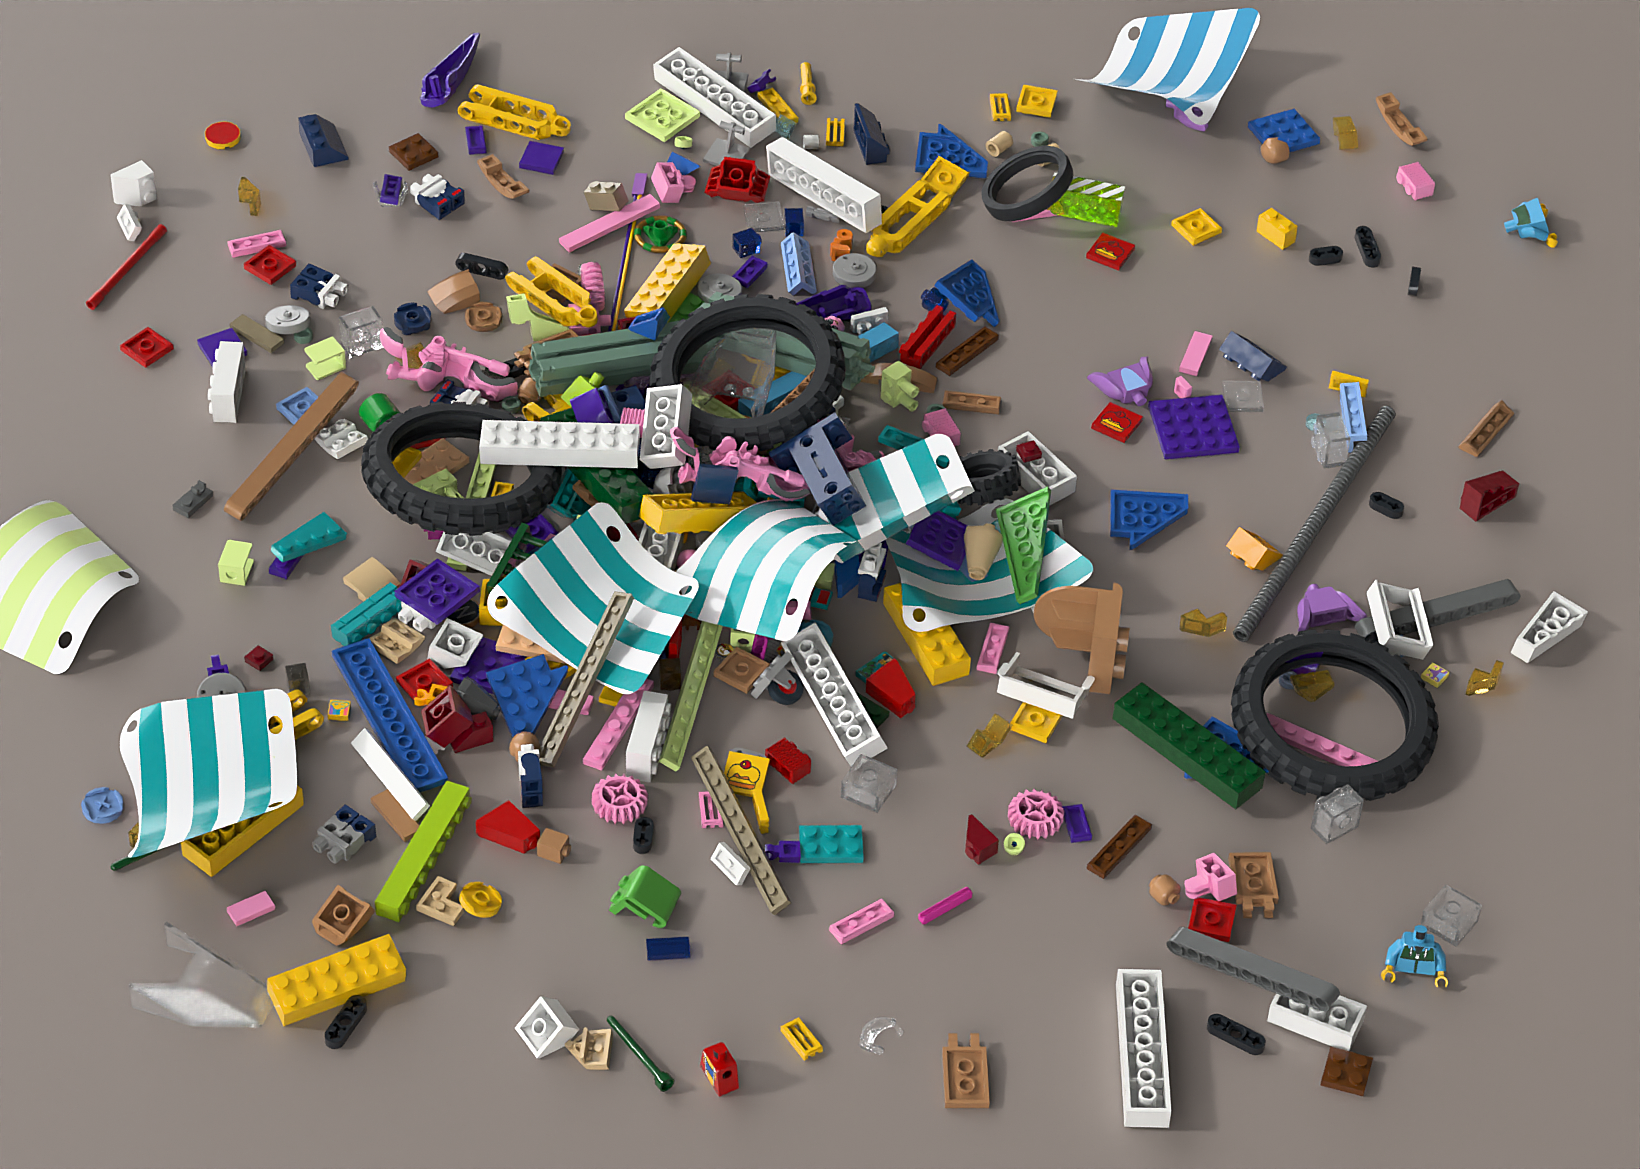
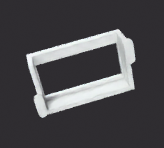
[1367,580,1433,660]
[997,652,1095,719]

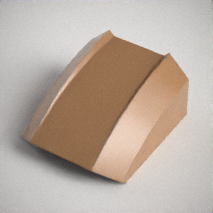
[428,269,480,314]
[312,885,375,946]

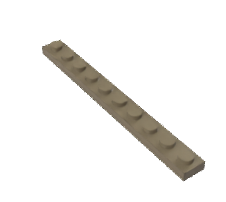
[539,591,634,768]
[691,746,791,915]

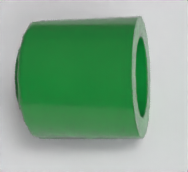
[359,393,400,432]

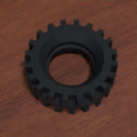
[946,449,1021,506]

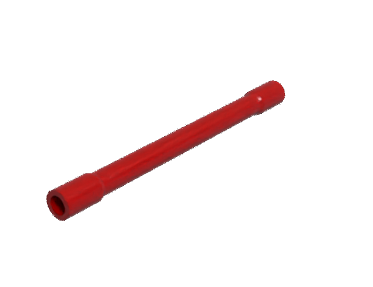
[86,224,167,310]

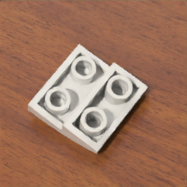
[314,419,368,459]

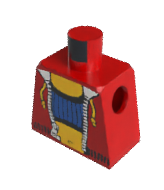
[700,1042,739,1097]

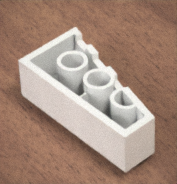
[1511,591,1588,663]

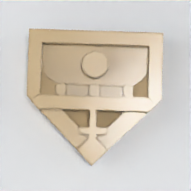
[565,1027,613,1070]

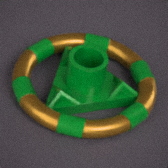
[634,215,687,253]

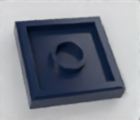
[691,464,739,505]

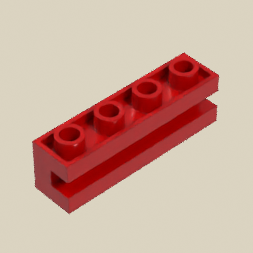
[899,305,956,369]

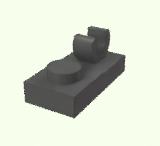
[173,480,213,518]

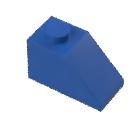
[834,555,860,598]

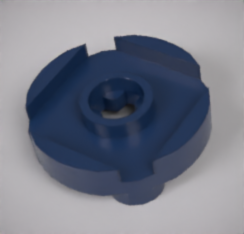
[394,302,431,335]

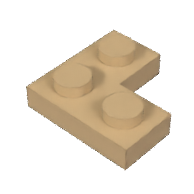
[416,876,465,926]

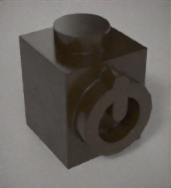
[659,658,681,691]

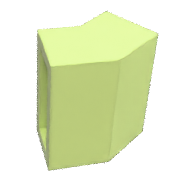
[815,563,835,590]

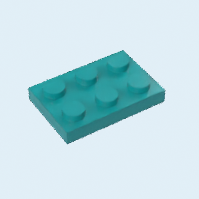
[799,825,864,863]

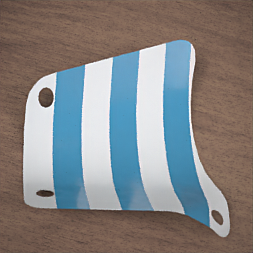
[1075,8,1260,125]

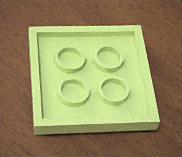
[625,88,700,142]

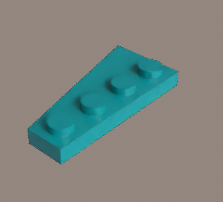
[271,512,347,562]

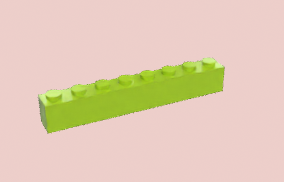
[375,781,472,922]

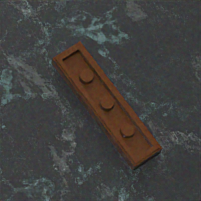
[936,326,999,376]
[1087,815,1152,879]

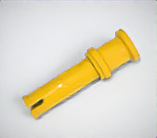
[800,62,817,105]

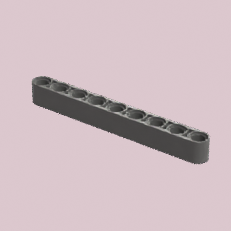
[1355,579,1521,644]
[1166,927,1340,1012]

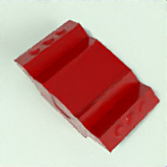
[704,156,771,203]

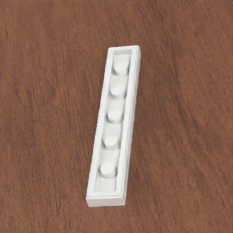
[351,728,430,821]

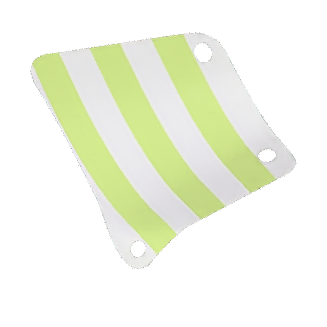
[0,500,139,674]

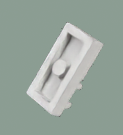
[117,204,142,241]
[850,307,888,335]
[711,842,751,885]

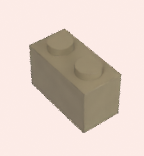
[584,181,629,211]

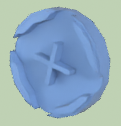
[81,787,124,824]

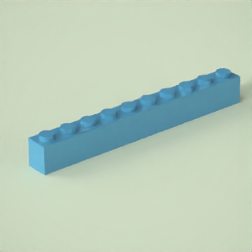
[738,322,899,418]

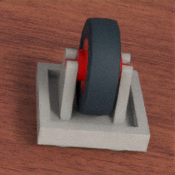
[750,651,804,705]

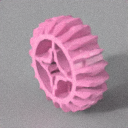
[581,262,605,311]
[592,774,648,825]
[1008,789,1064,840]

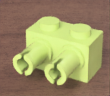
[880,360,919,412]
[413,469,464,498]

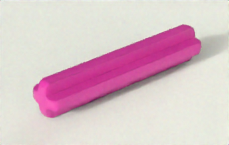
[918,887,973,925]

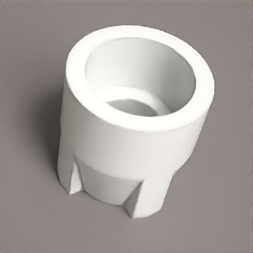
[803,135,819,149]

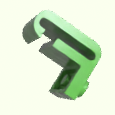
[609,865,681,928]

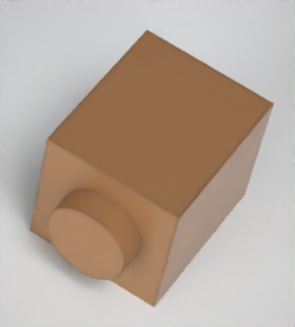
[537,828,571,864]

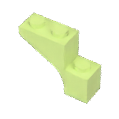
[506,293,569,341]

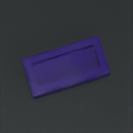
[465,125,487,155]
[1062,804,1092,843]

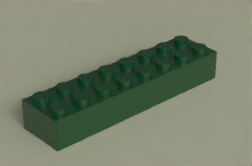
[540,408,654,524]
[1112,682,1266,810]

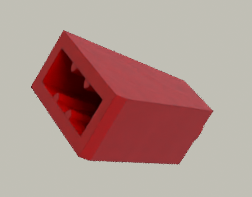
[865,658,916,718]
[476,800,540,854]

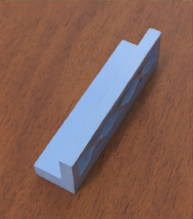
[781,232,817,296]
[1340,382,1367,453]

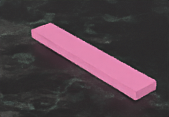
[559,194,660,253]

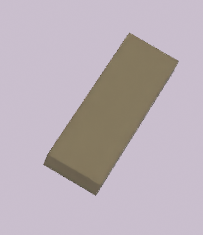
[230,314,284,353]

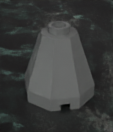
[456,676,501,721]

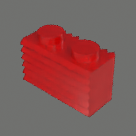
[765,737,811,784]

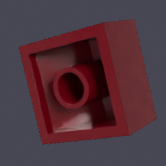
[421,686,473,748]

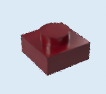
[1016,440,1042,463]
[244,645,274,671]

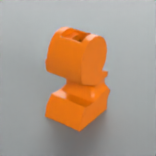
[830,229,853,261]

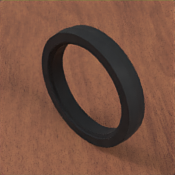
[981,146,1073,221]

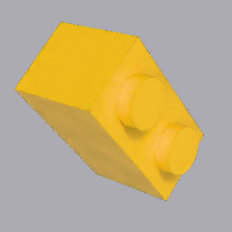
[1257,208,1298,250]

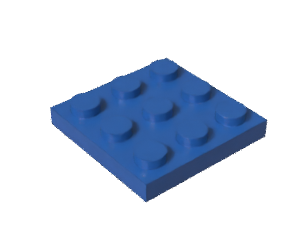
[1248,108,1320,153]

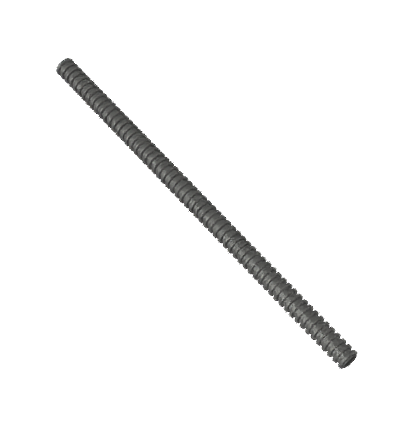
[1233,406,1396,642]

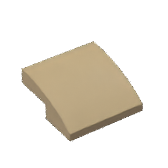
[343,557,401,602]
[369,618,425,664]

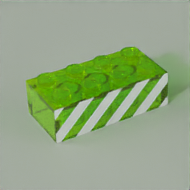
[1047,172,1125,227]

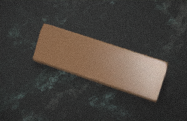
[1458,400,1514,457]

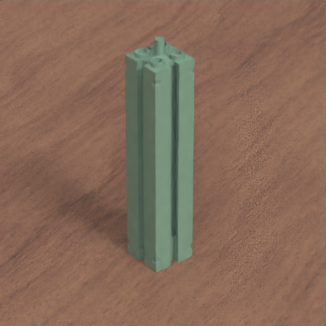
[697,291,875,390]
[529,321,724,397]

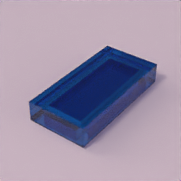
[646,937,690,960]

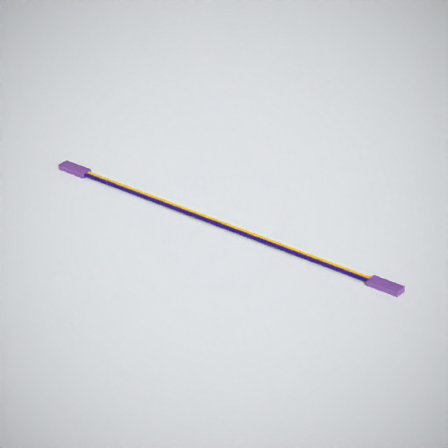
[608,173,647,332]

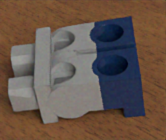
[312,804,377,864]

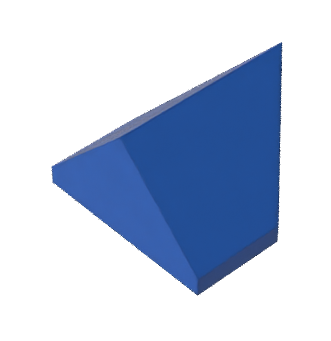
[667,152,700,175]
[629,307,670,340]

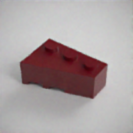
[1459,470,1519,522]

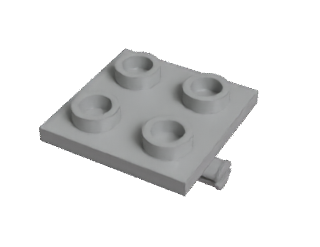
[714,53,749,92]
[703,121,750,166]

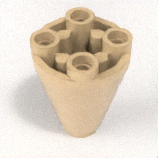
[964,523,1003,580]

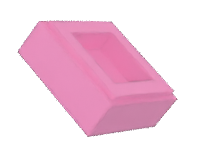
[1174,376,1192,398]

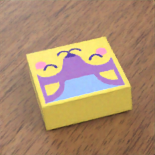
[1421,663,1449,688]

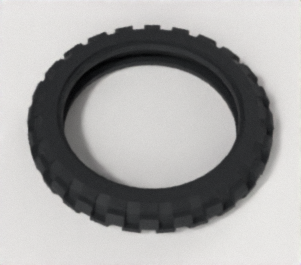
[650,294,846,451]
[361,401,562,536]
[1231,629,1439,803]

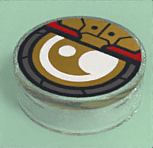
[714,643,734,662]

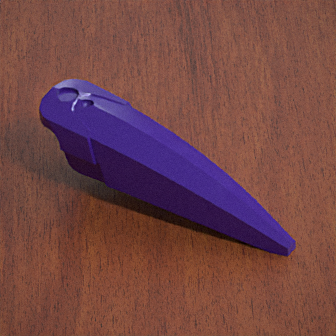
[420,33,480,108]
[797,285,872,321]

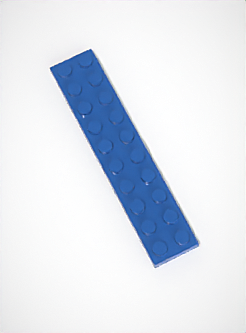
[332,638,448,793]

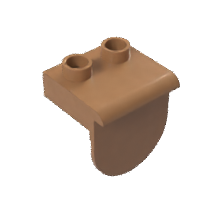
[1034,583,1130,694]

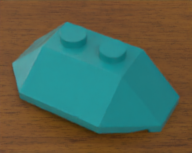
[547,467,591,520]

